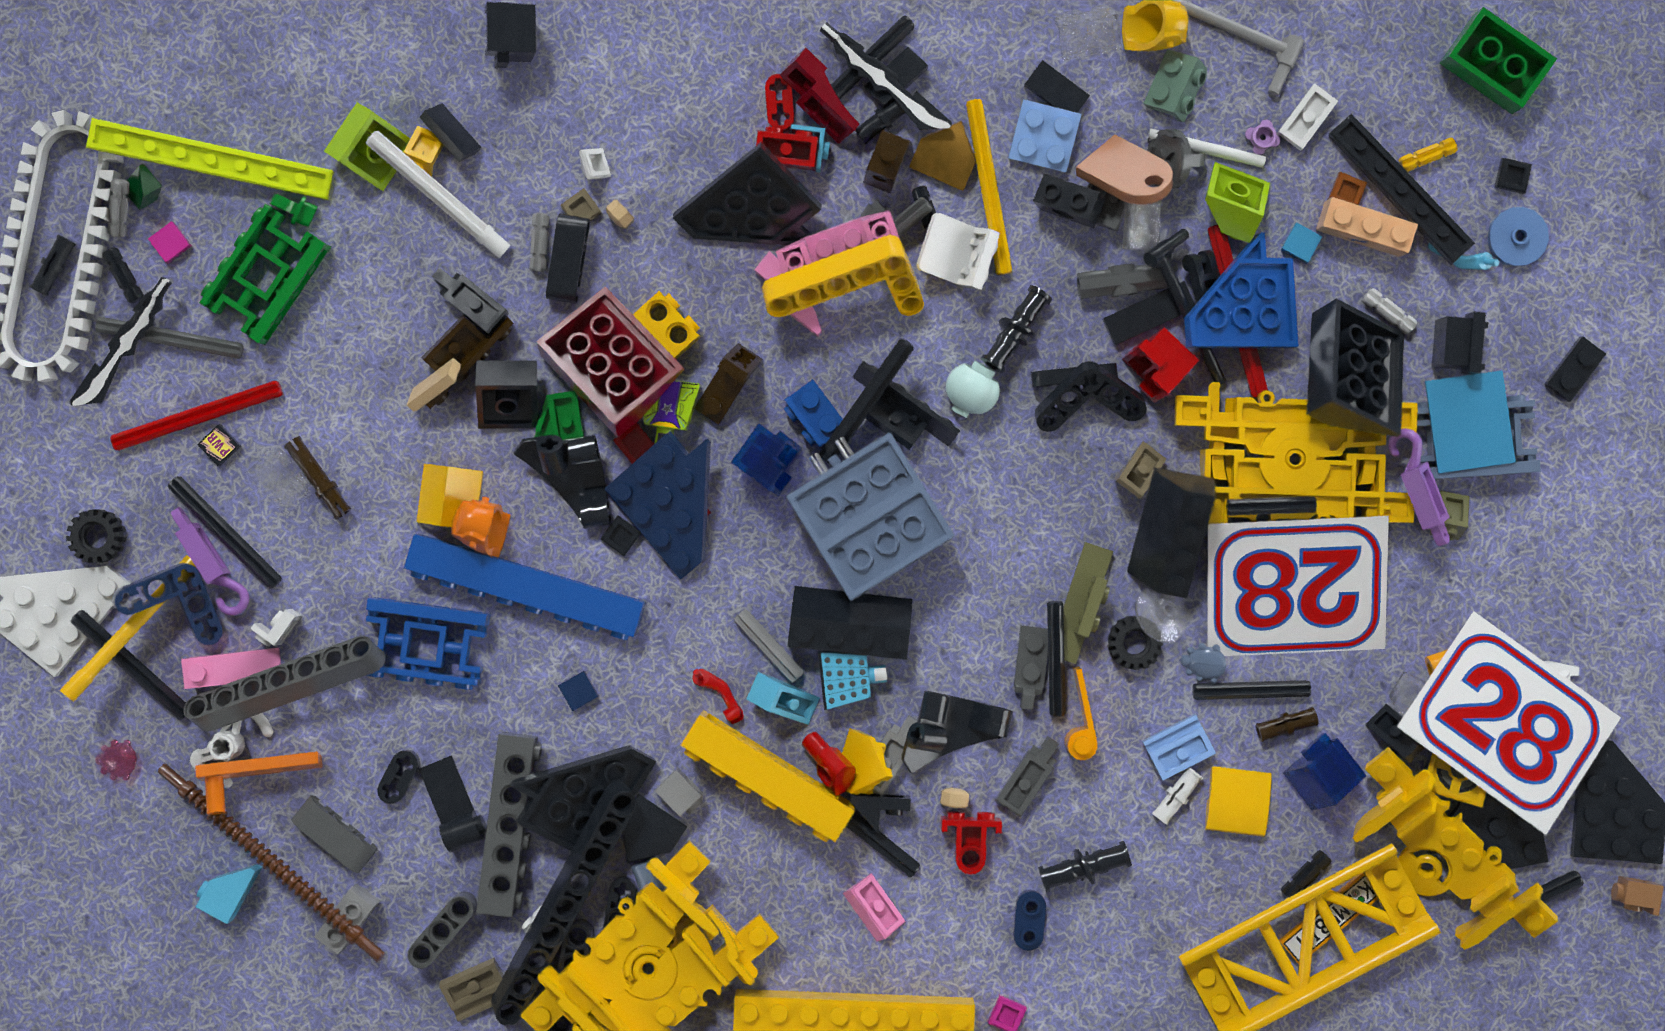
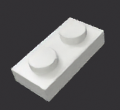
[1277,83,1338,151]

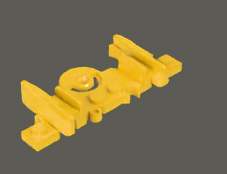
[1353,747,1558,950]

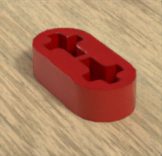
[765,74,794,132]

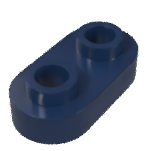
[1013,890,1046,951]

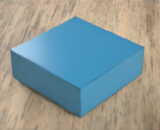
[1281,222,1323,264]

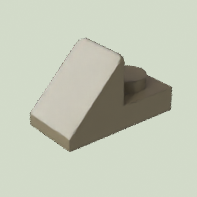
[1114,441,1166,499]

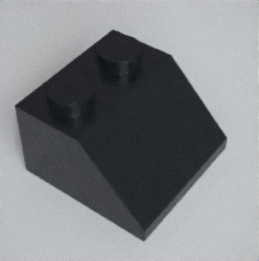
[475,361,538,429]

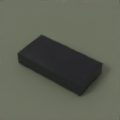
[1024,60,1090,113]
[420,103,482,162]

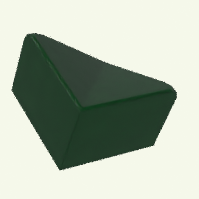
[126,164,162,210]

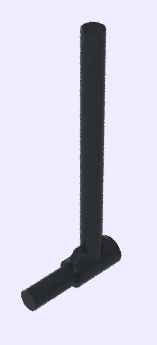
[1143,229,1227,385]

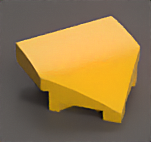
[842,728,893,795]

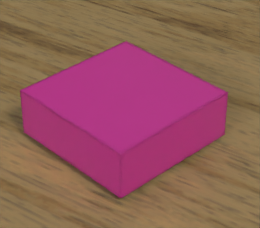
[148,221,192,264]
[987,994,1027,1031]

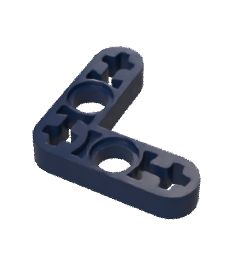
[112,563,223,645]

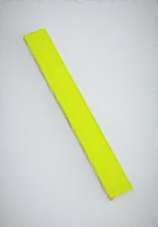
[86,118,334,200]

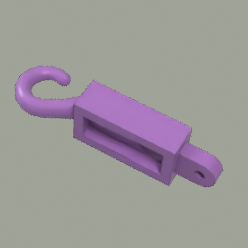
[1388,428,1450,546]
[171,507,249,615]

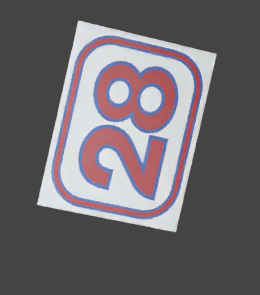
[1208,516,1389,656]
[1397,611,1621,835]

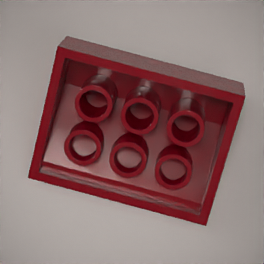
[536,286,684,438]

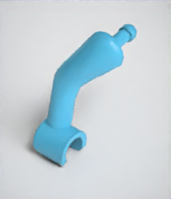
[1428,243,1499,270]

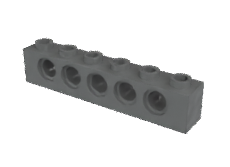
[476,732,542,917]

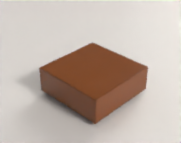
[1327,172,1368,205]

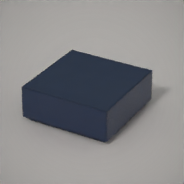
[558,670,599,711]

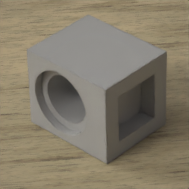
[655,767,703,816]

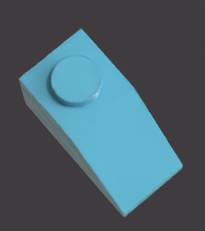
[747,672,820,725]
[196,864,262,924]

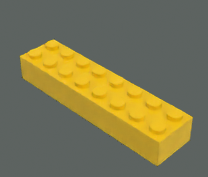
[733,989,975,1031]

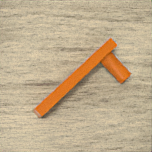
[195,751,323,815]

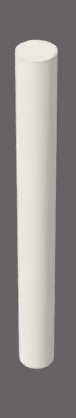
[1147,128,1266,168]

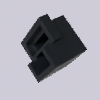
[485,2,536,68]
[1431,311,1489,375]

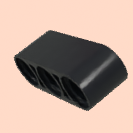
[546,213,590,304]

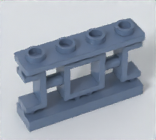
[1417,395,1541,479]

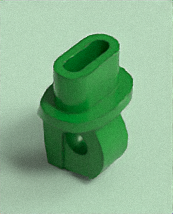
[269,193,318,228]

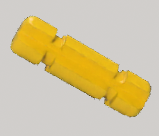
[1398,137,1458,172]

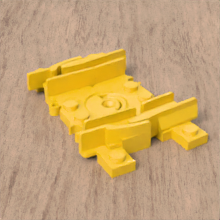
[520,840,779,1031]

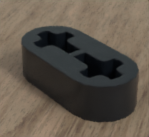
[377,750,420,804]

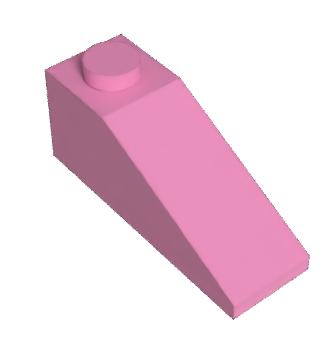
[181,648,281,689]

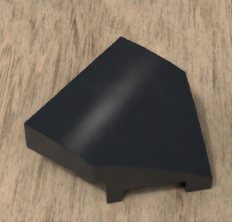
[622,793,687,863]

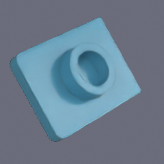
[791,124,830,173]

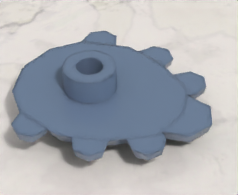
[1180,643,1227,684]

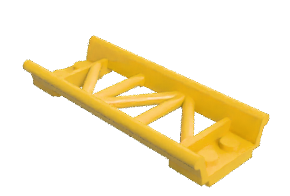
[1178,843,1441,1031]

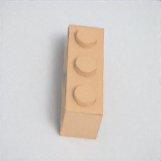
[1316,197,1418,257]

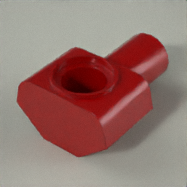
[801,732,856,796]

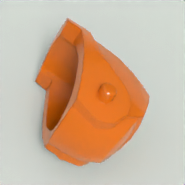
[451,497,511,557]

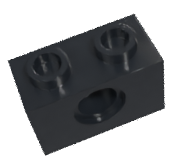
[1033,173,1105,229]

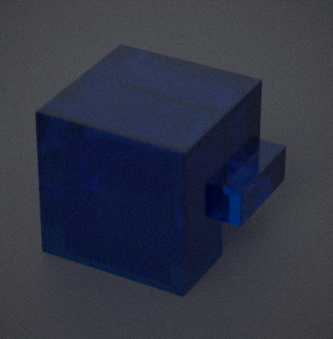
[731,423,802,497]
[1283,733,1367,810]

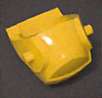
[1122,0,1188,51]

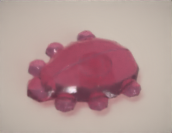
[95,739,137,781]

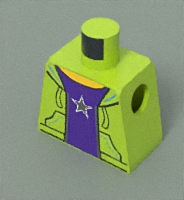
[644,380,701,444]

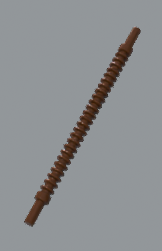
[158,763,385,962]

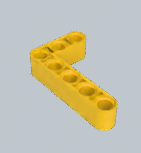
[762,235,924,317]

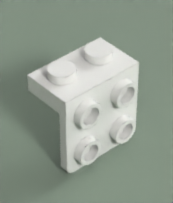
[916,213,1000,290]

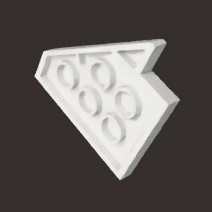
[0,566,130,677]

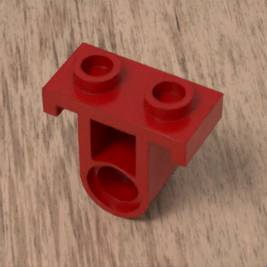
[940,811,1002,875]

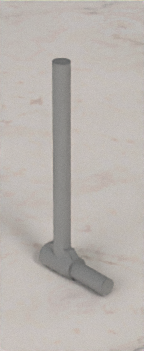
[1173,0,1304,95]

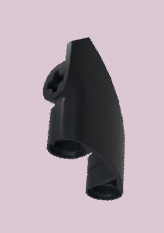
[514,435,611,529]
[901,691,1013,773]

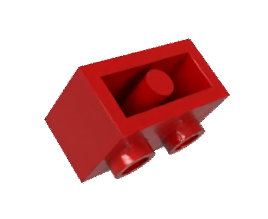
[756,127,819,171]

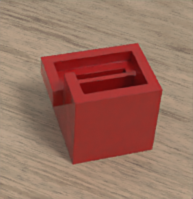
[1122,327,1199,403]

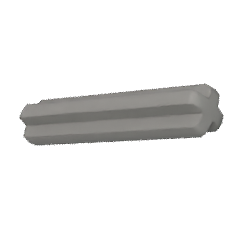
[734,609,804,683]

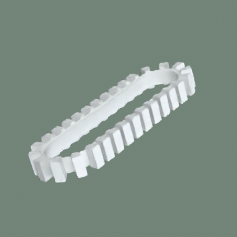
[0,110,124,383]

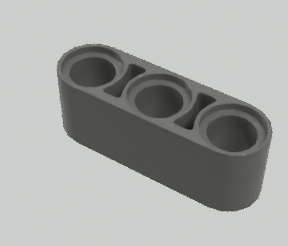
[291,795,378,873]
[407,891,477,969]

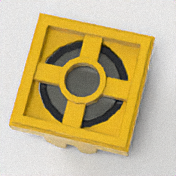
[1428,753,1486,808]

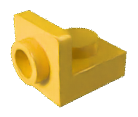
[403,125,444,176]

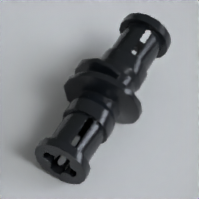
[981,285,1052,373]
[1038,841,1132,893]

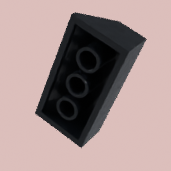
[1127,467,1216,598]
[787,586,913,660]

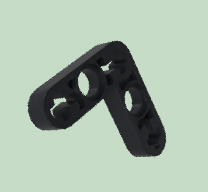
[1034,361,1147,432]

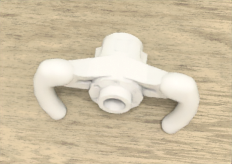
[190,713,273,788]

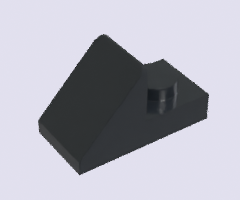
[1365,703,1425,763]
[850,793,911,833]

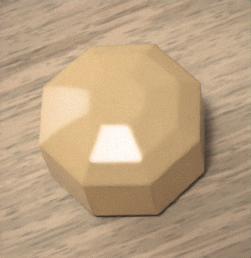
[606,199,634,229]
[940,787,969,808]

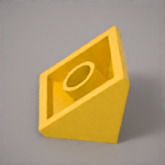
[416,463,483,527]

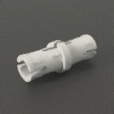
[1152,767,1203,825]

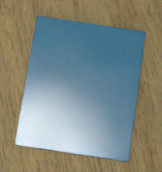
[1425,370,1516,473]

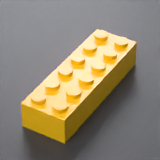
[680,710,855,842]

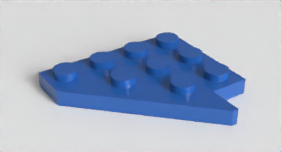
[1184,232,1299,349]

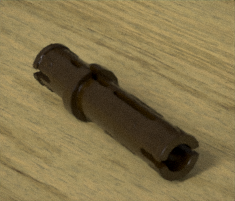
[284,436,351,520]

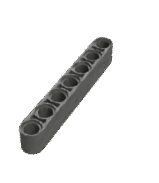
[183,635,385,732]

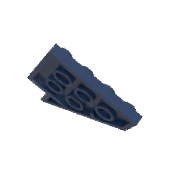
[604,431,711,580]

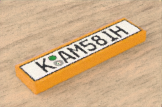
[1279,873,1378,964]

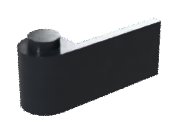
[419,755,487,853]

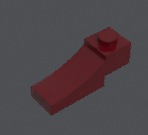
[780,47,860,144]

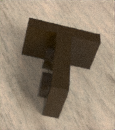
[694,343,763,425]

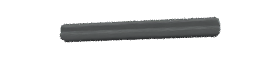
[95,317,243,359]

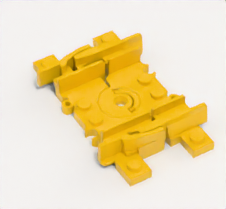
[1174,382,1418,524]

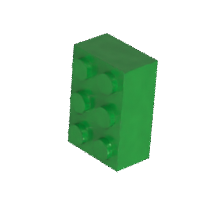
[1439,7,1557,114]

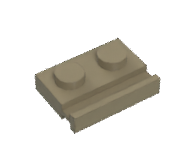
[439,958,503,1022]

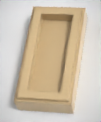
[407,358,461,412]

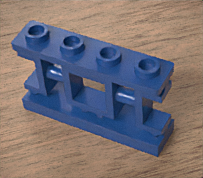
[366,597,491,690]

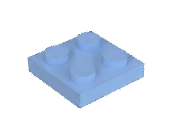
[1008,99,1081,172]

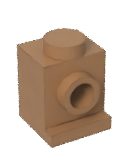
[1611,876,1664,916]

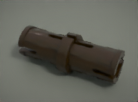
[1255,707,1319,742]

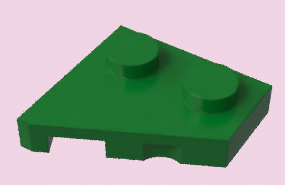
[534,391,584,440]

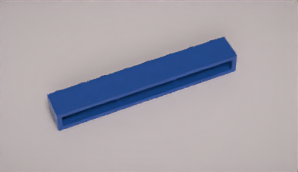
[404,534,646,640]

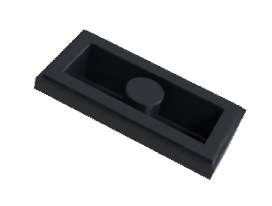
[864,47,928,108]

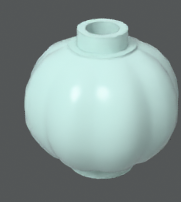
[945,361,1000,418]

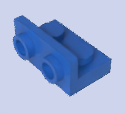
[783,379,843,448]

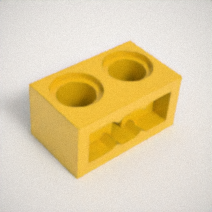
[633,291,701,359]

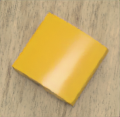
[1205,766,1272,837]

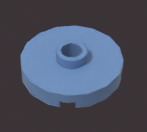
[1487,207,1549,267]

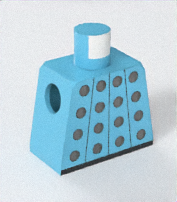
[818,651,887,710]

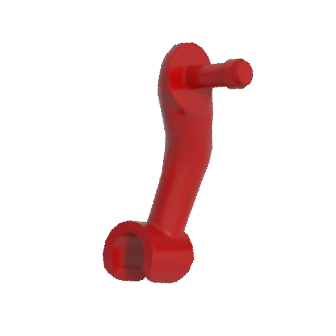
[692,669,744,724]

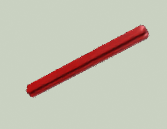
[1207,224,1268,398]
[110,381,283,451]

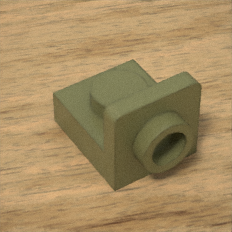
[1430,491,1470,541]

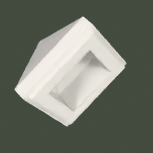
[579,148,611,180]

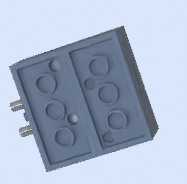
[786,432,955,601]

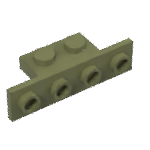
[1063,542,1113,664]

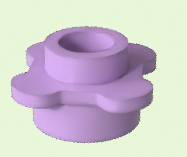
[1245,120,1280,155]

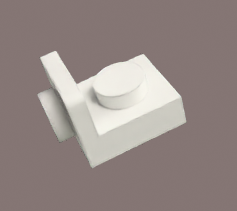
[250,609,302,647]

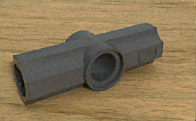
[1077,263,1168,299]

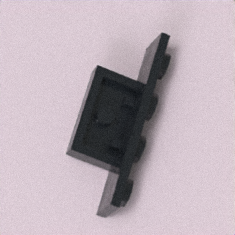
[852,361,961,450]

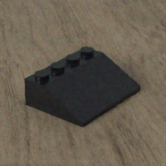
[1306,298,1404,437]

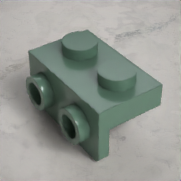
[1143,49,1207,123]

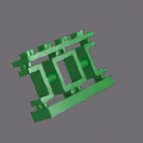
[199,204,331,345]

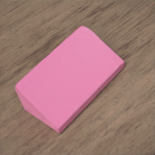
[843,873,906,942]

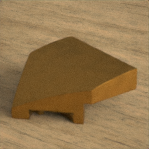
[909,121,976,191]

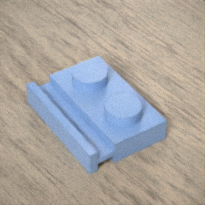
[1142,714,1216,780]

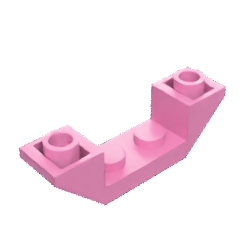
[776,210,900,273]

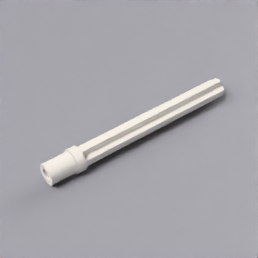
[366,131,511,258]

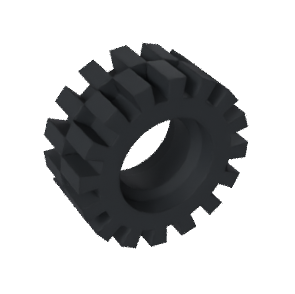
[66,509,127,563]
[1107,616,1163,670]

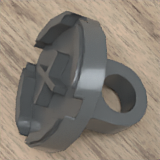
[1147,129,1205,189]

